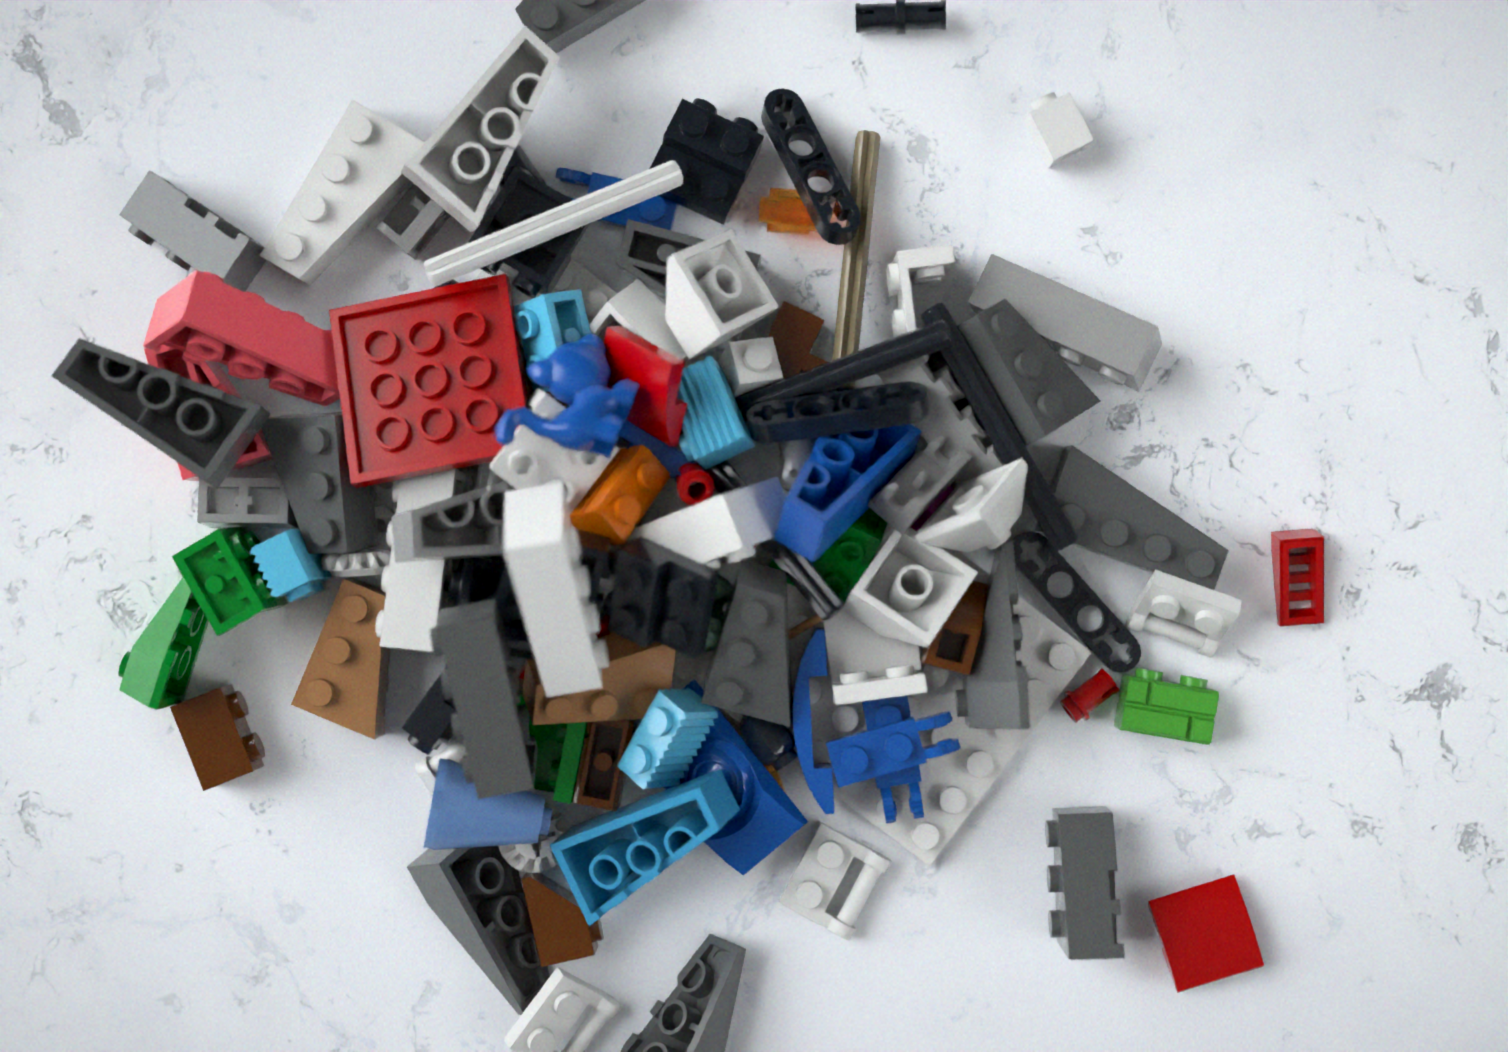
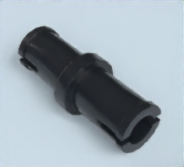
[855,0,946,35]

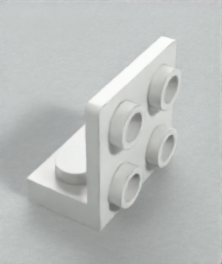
[885,244,955,338]
[490,388,619,515]
[823,608,927,705]

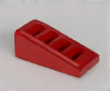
[1271,529,1324,627]

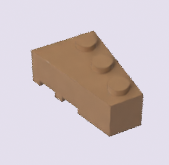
[291,577,391,740]
[522,631,676,725]

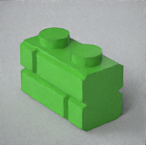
[1114,667,1219,745]

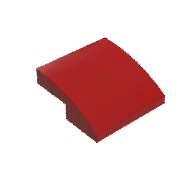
[604,326,688,447]
[1147,874,1264,993]

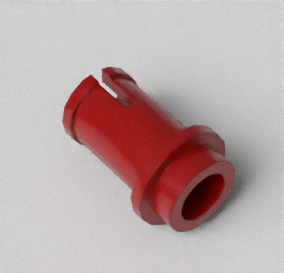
[676,462,715,506]
[1059,668,1120,723]

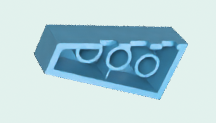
[550,769,740,926]

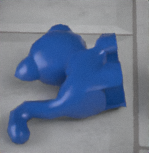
[496,333,639,459]

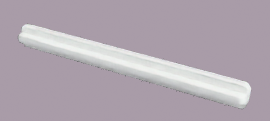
[424,160,683,286]

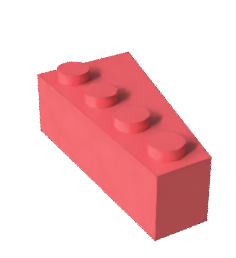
[143,270,340,407]

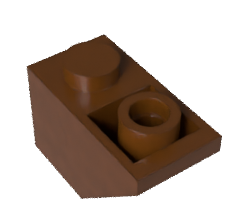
[920,580,988,675]

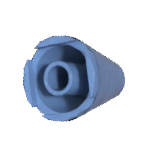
[424,758,552,850]

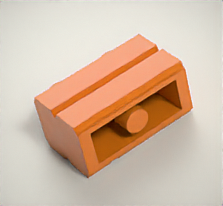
[570,445,670,545]

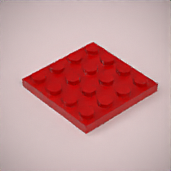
[329,274,529,488]

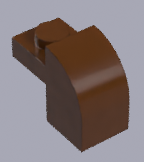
[768,301,832,392]

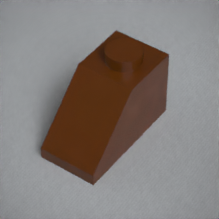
[521,872,604,967]

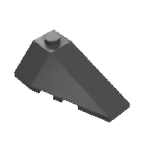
[955,540,1030,729]
[407,846,550,1015]
[621,934,746,1052]

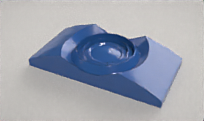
[635,679,808,875]

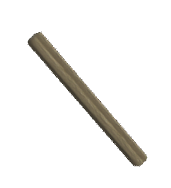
[832,130,881,391]

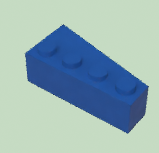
[774,408,922,563]

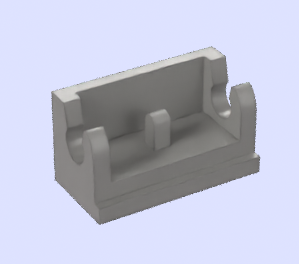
[375,183,451,260]
[868,436,971,535]
[197,477,299,529]

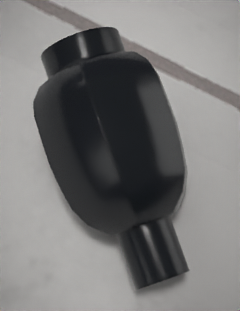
[740,714,798,772]

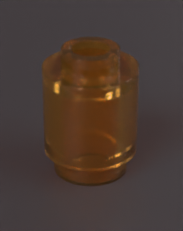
[758,187,817,236]

